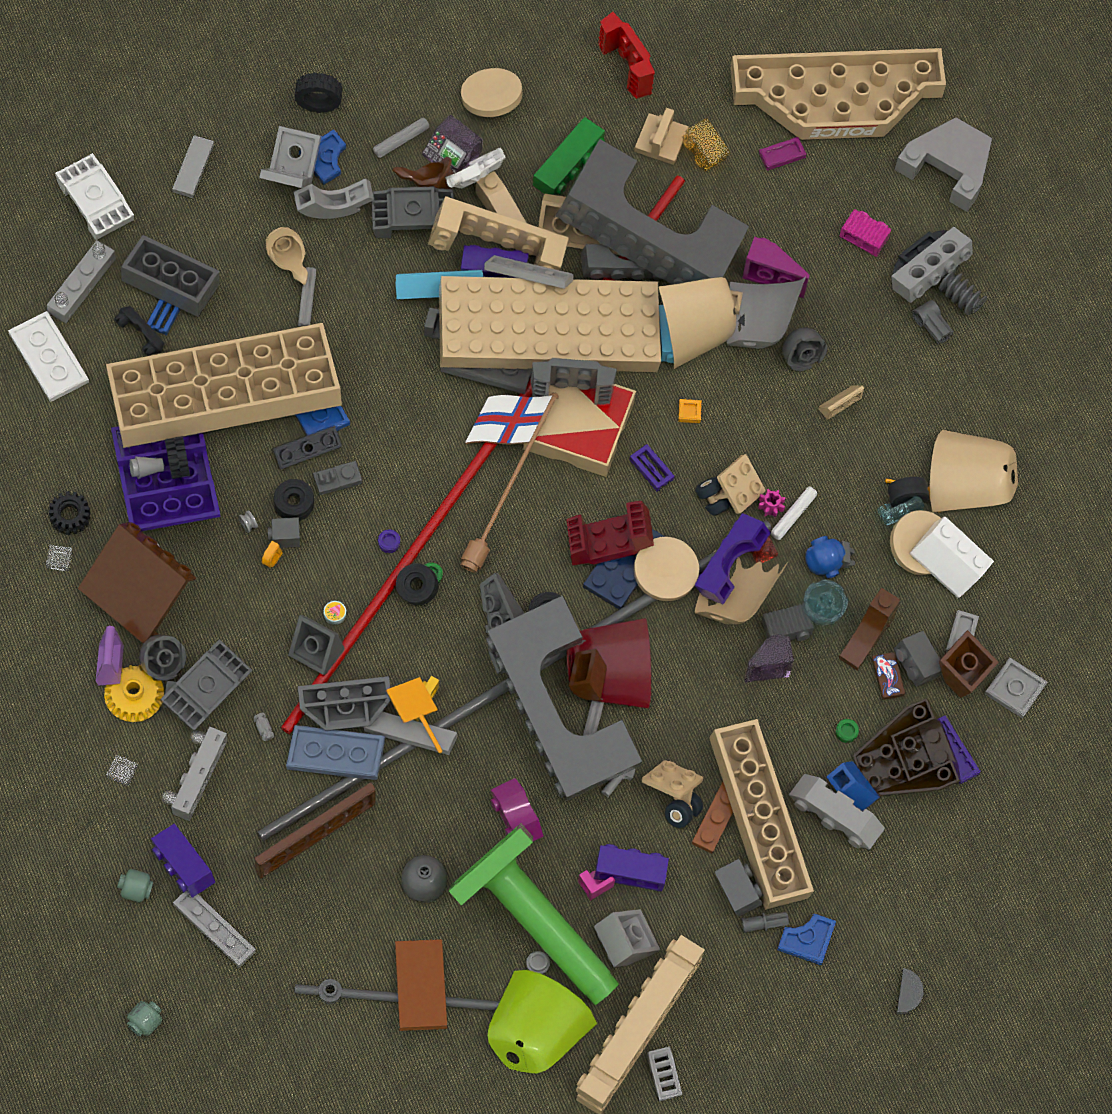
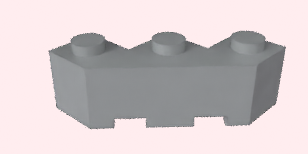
[789,774,885,850]

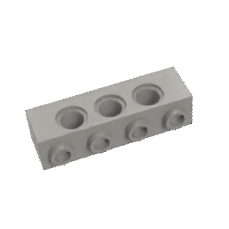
[891,227,973,303]

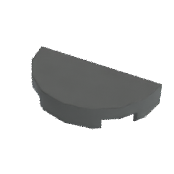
[896,968,924,1014]

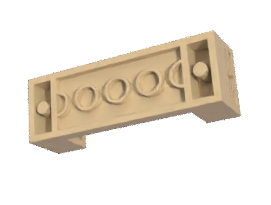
[428,196,569,270]

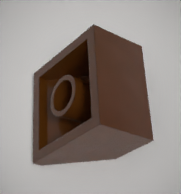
[939,630,999,698]

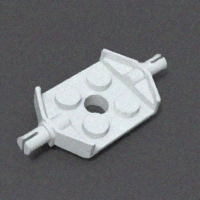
[445,148,506,188]

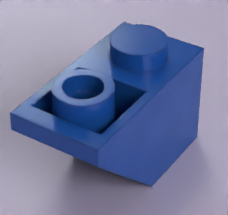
[826,761,880,811]

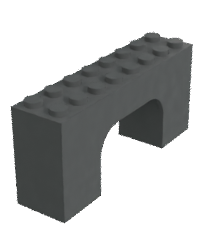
[556,139,749,285]
[486,596,642,801]

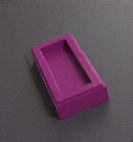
[759,137,806,171]

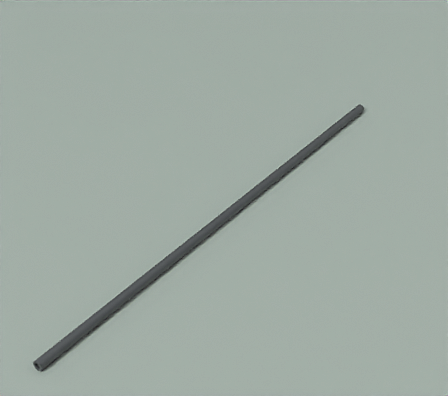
[257,520,772,841]

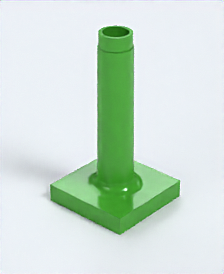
[449,823,619,1005]

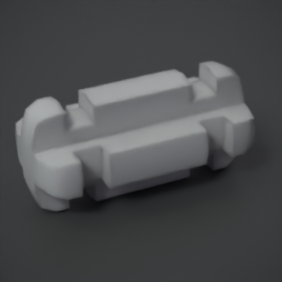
[254,713,274,741]

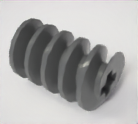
[939,269,988,315]

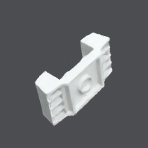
[55,153,134,240]

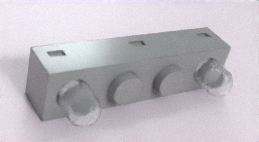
[47,240,116,323]
[162,727,227,821]

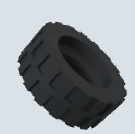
[294,73,343,113]

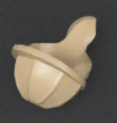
[266,227,308,285]

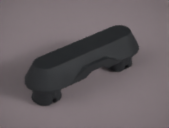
[114,306,165,356]

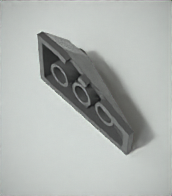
[480,573,524,674]

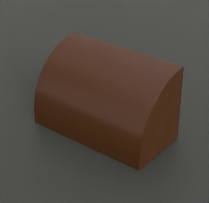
[569,649,607,701]

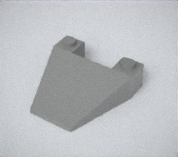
[895,118,992,212]

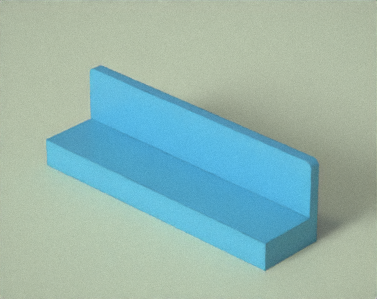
[395,270,483,299]

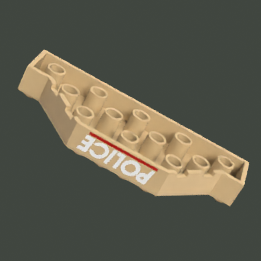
[730,48,946,140]

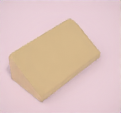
[818,385,864,419]

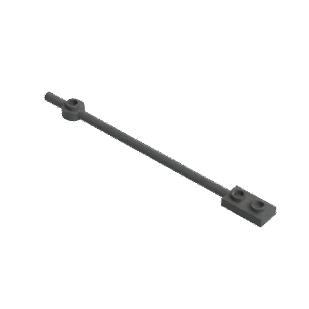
[295,979,500,1010]

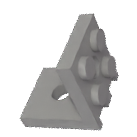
[260,126,322,188]

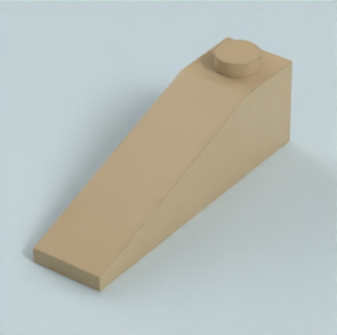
[476,171,526,223]

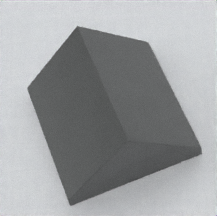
[288,615,345,675]

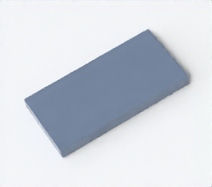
[286,725,385,780]

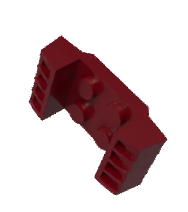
[566,501,654,566]

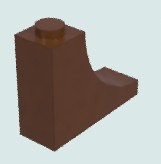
[839,588,900,671]

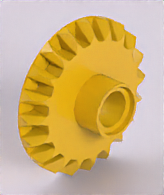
[104,665,164,722]

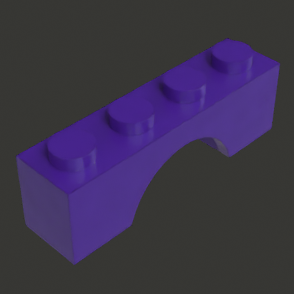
[695,513,770,605]

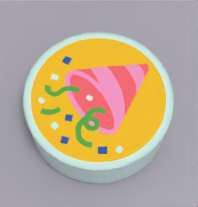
[324,601,346,625]

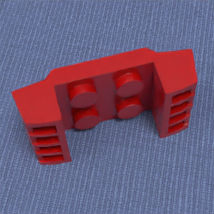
[598,12,655,99]

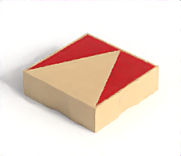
[523,384,636,477]

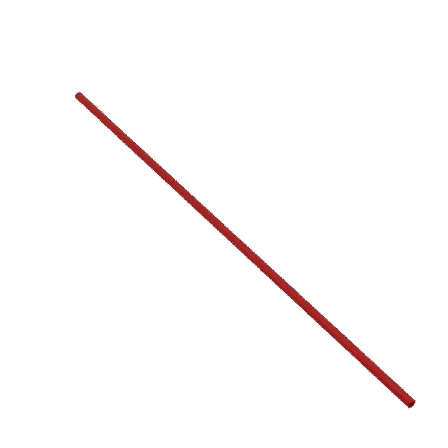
[281,175,685,734]

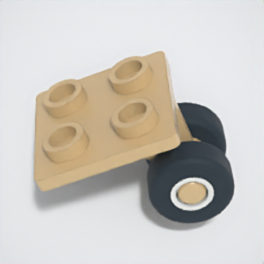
[695,454,766,515]
[642,760,703,828]

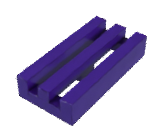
[629,444,675,491]

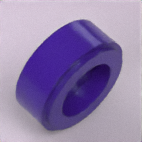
[378,530,400,553]

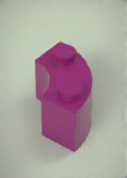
[490,778,544,841]

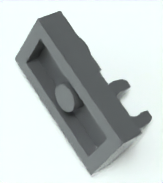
[313,461,362,495]

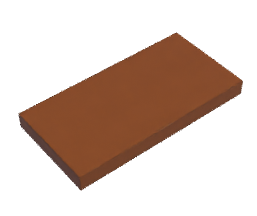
[395,939,447,1031]

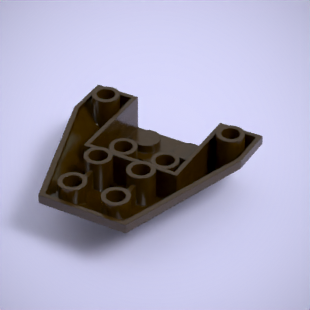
[853,698,961,796]

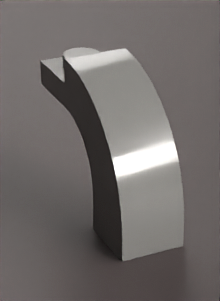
[294,178,374,219]

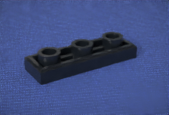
[272,425,342,469]

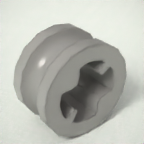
[238,510,258,533]

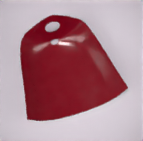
[567,618,651,709]

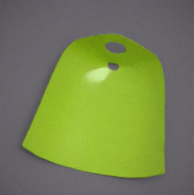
[488,970,597,1073]

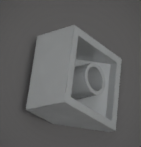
[594,909,660,967]

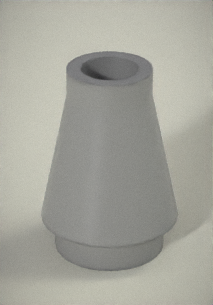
[130,456,164,479]

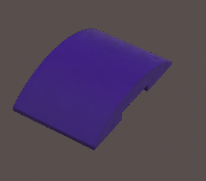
[111,426,221,531]

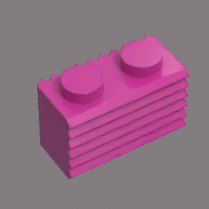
[839,209,891,257]

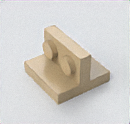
[634,108,689,165]

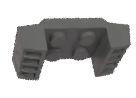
[372,187,454,238]
[531,358,617,405]
[160,639,252,732]

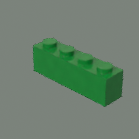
[533,117,605,195]

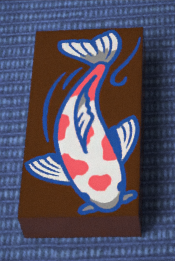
[872,652,905,700]

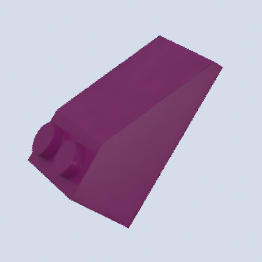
[743,237,810,298]

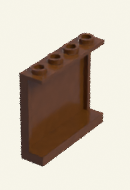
[78,522,196,643]

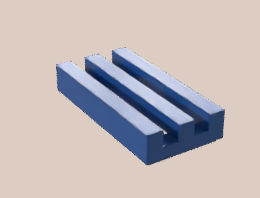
[147,299,180,336]

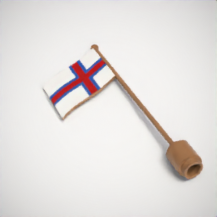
[460,392,559,573]

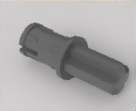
[742,911,789,933]

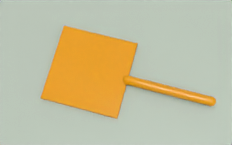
[386,677,442,753]

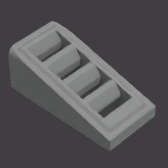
[646,1047,682,1101]

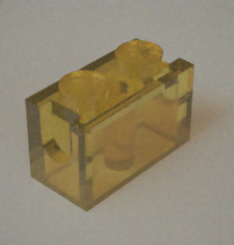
[682,118,731,172]

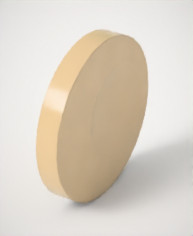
[461,68,523,117]
[890,510,941,575]
[634,537,699,601]

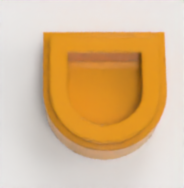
[262,541,283,568]

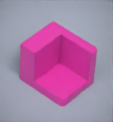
[578,870,615,901]

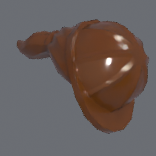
[392,156,453,189]

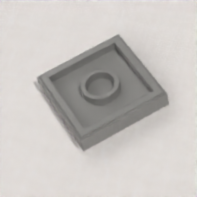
[985,657,1047,719]

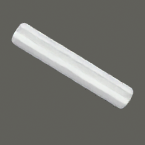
[771,487,817,540]

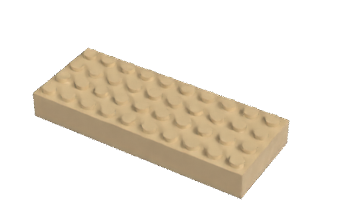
[439,276,661,372]
[106,323,342,448]

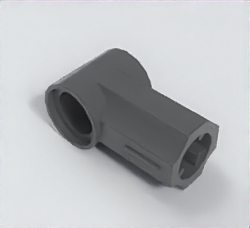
[912,300,954,344]

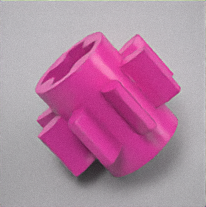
[758,489,786,517]

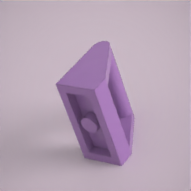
[96,626,124,686]

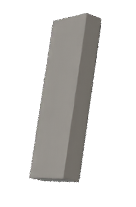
[172,135,214,198]

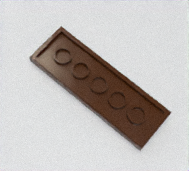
[254,782,376,879]

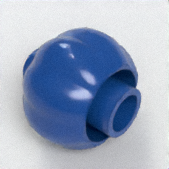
[805,536,846,579]

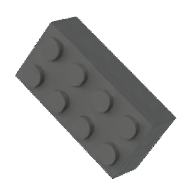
[121,235,219,317]

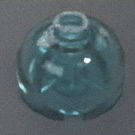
[802,580,848,626]

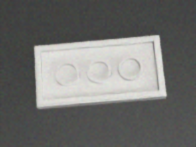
[8,311,89,402]

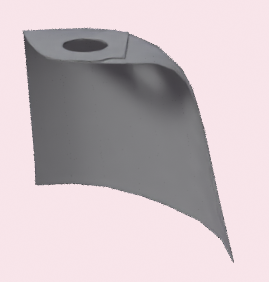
[727,276,806,349]

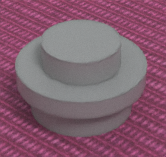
[526,951,550,974]

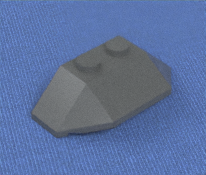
[298,676,391,731]

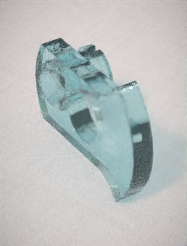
[877,496,924,526]

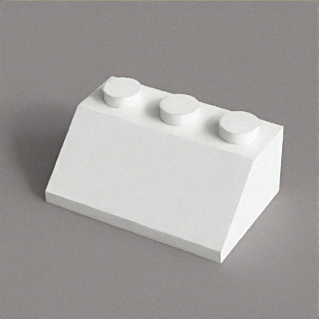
[909,517,994,598]

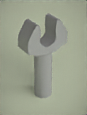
[601,769,635,797]

